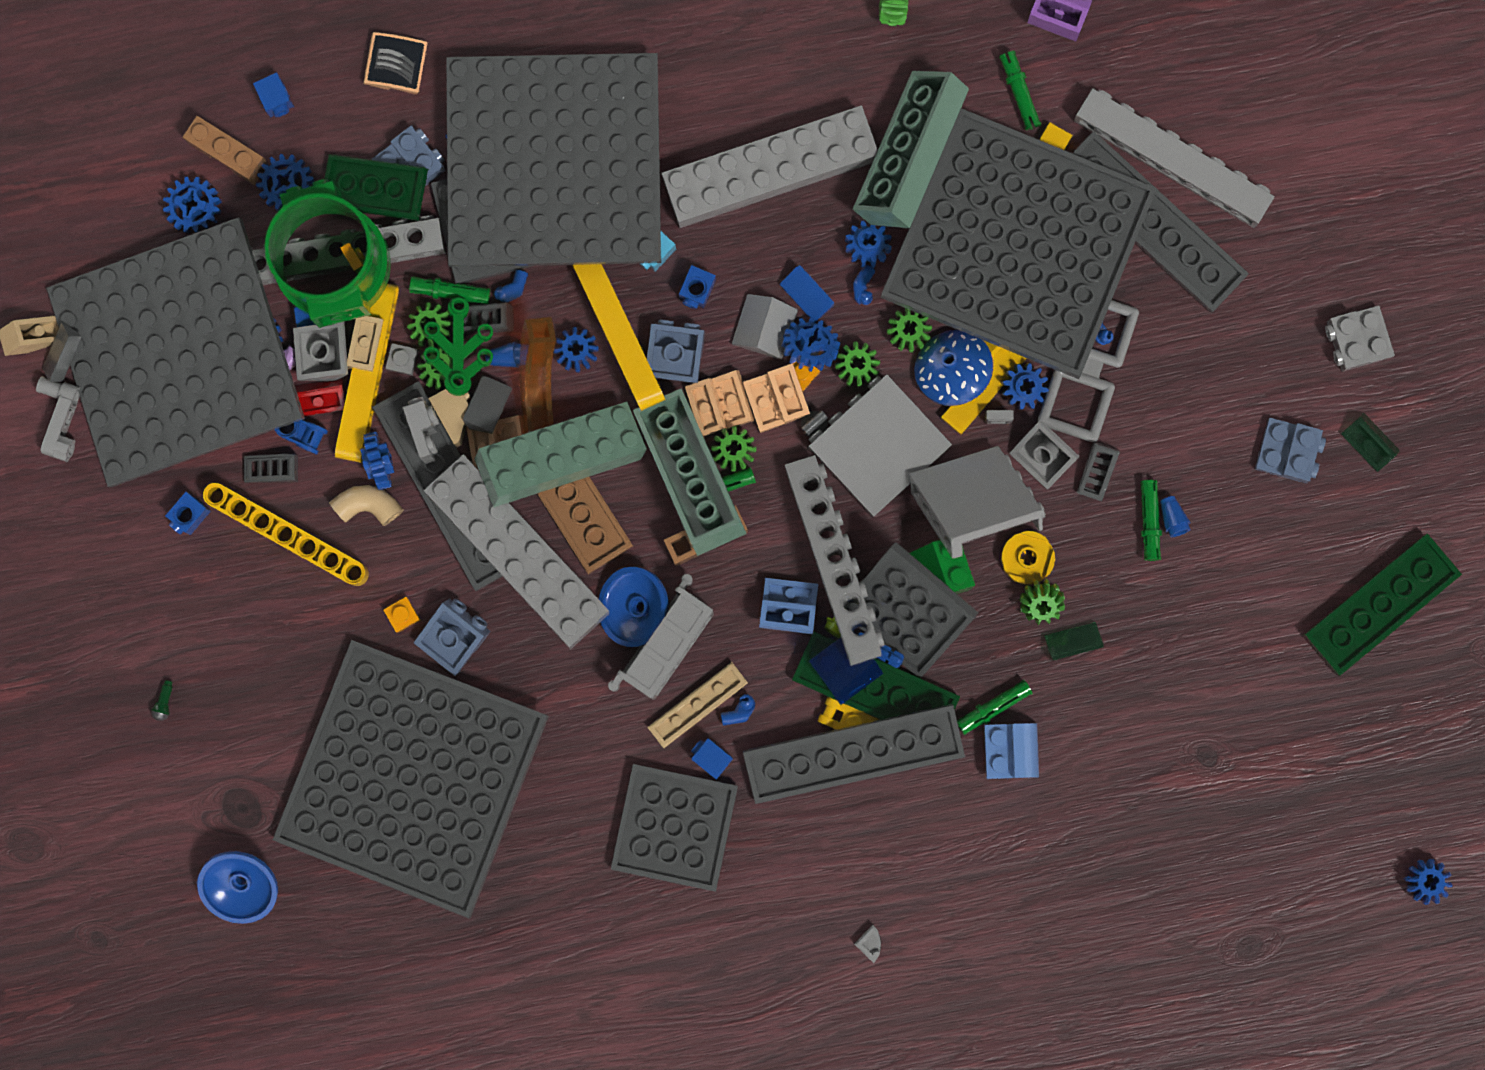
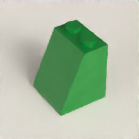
[909,540,975,594]

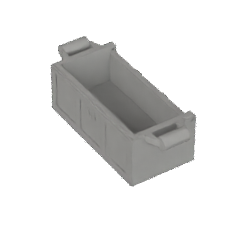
[608,574,714,700]

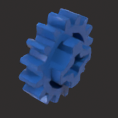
[256,154,315,211]
[163,177,222,234]
[782,318,840,372]
[360,431,395,490]

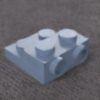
[371,126,446,186]
[647,320,705,383]
[1255,418,1326,483]
[414,598,491,676]

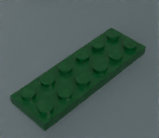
[1304,533,1462,676]
[792,631,960,720]

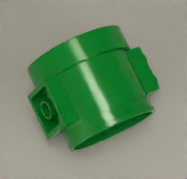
[265,180,391,328]

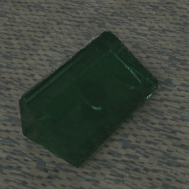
[1341,413,1400,472]
[1044,622,1104,661]

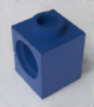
[253,72,294,117]
[679,265,716,309]
[165,492,211,535]
[691,739,733,780]

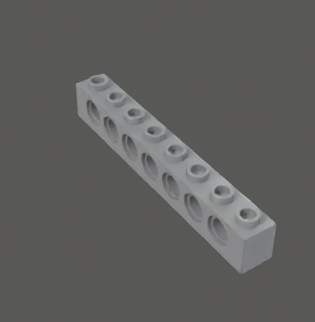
[251,216,446,285]
[785,455,885,665]

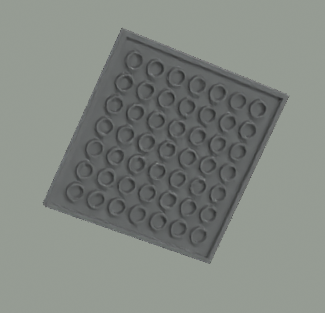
[446,53,661,267]
[880,108,1157,379]
[47,218,305,487]
[273,640,549,918]

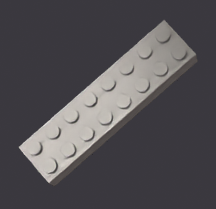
[662,105,878,228]
[424,454,610,650]

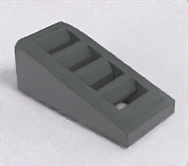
[457,302,514,334]
[1077,442,1120,501]
[244,454,298,483]

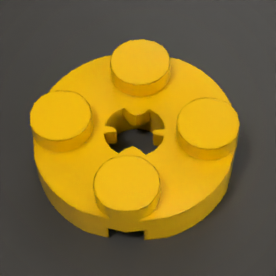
[1001,531,1055,585]

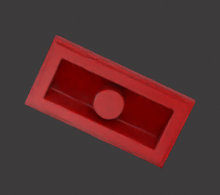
[295,378,346,416]

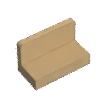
[347,316,384,372]

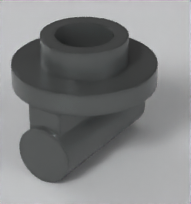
[801,410,828,437]

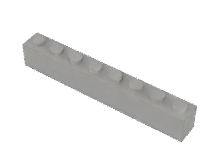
[1074,89,1275,228]

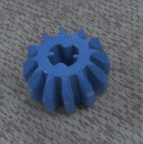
[554,327,599,373]
[1405,859,1452,905]

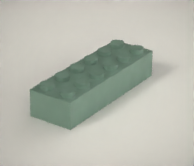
[853,71,969,228]
[633,389,747,556]
[474,402,647,507]

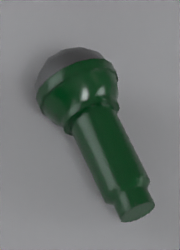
[151,680,173,721]

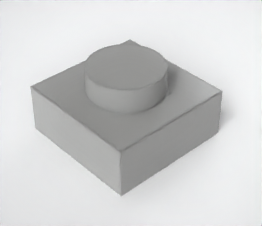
[386,343,419,376]

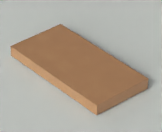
[537,477,633,575]

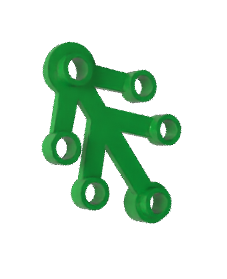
[423,297,493,396]

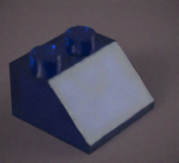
[809,631,884,705]

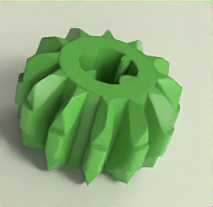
[879,0,909,26]
[407,302,453,347]
[887,308,932,353]
[835,342,880,387]
[417,347,460,391]
[711,426,756,472]
[1020,579,1065,625]

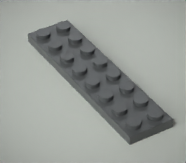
[1072,131,1249,313]
[373,381,502,591]
[743,704,965,804]

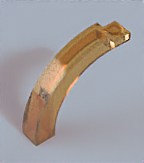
[520,317,556,434]

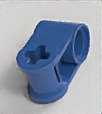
[275,420,328,455]

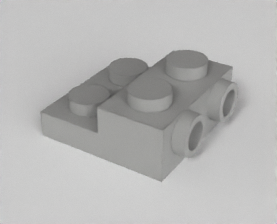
[1325,306,1395,372]
[403,397,439,464]

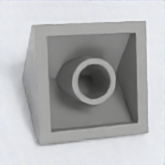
[732,294,798,360]
[293,322,348,381]
[1009,420,1080,490]

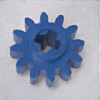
[845,221,891,268]
[1001,363,1049,410]

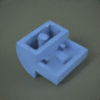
[759,578,818,634]
[984,723,1039,779]

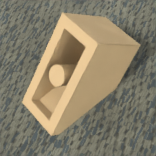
[0,316,59,356]
[428,383,472,447]

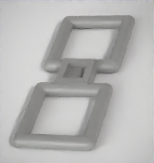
[1038,300,1139,442]

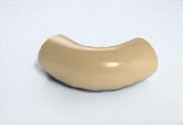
[329,485,404,526]

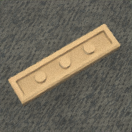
[648,662,748,748]

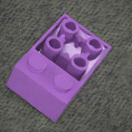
[1027,0,1092,41]

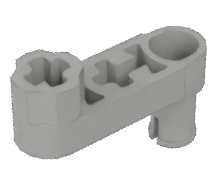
[36,376,80,462]

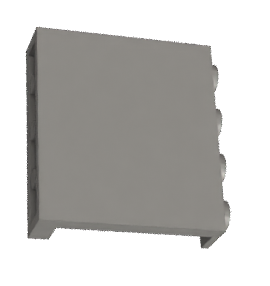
[808,375,952,518]
[910,446,1045,559]

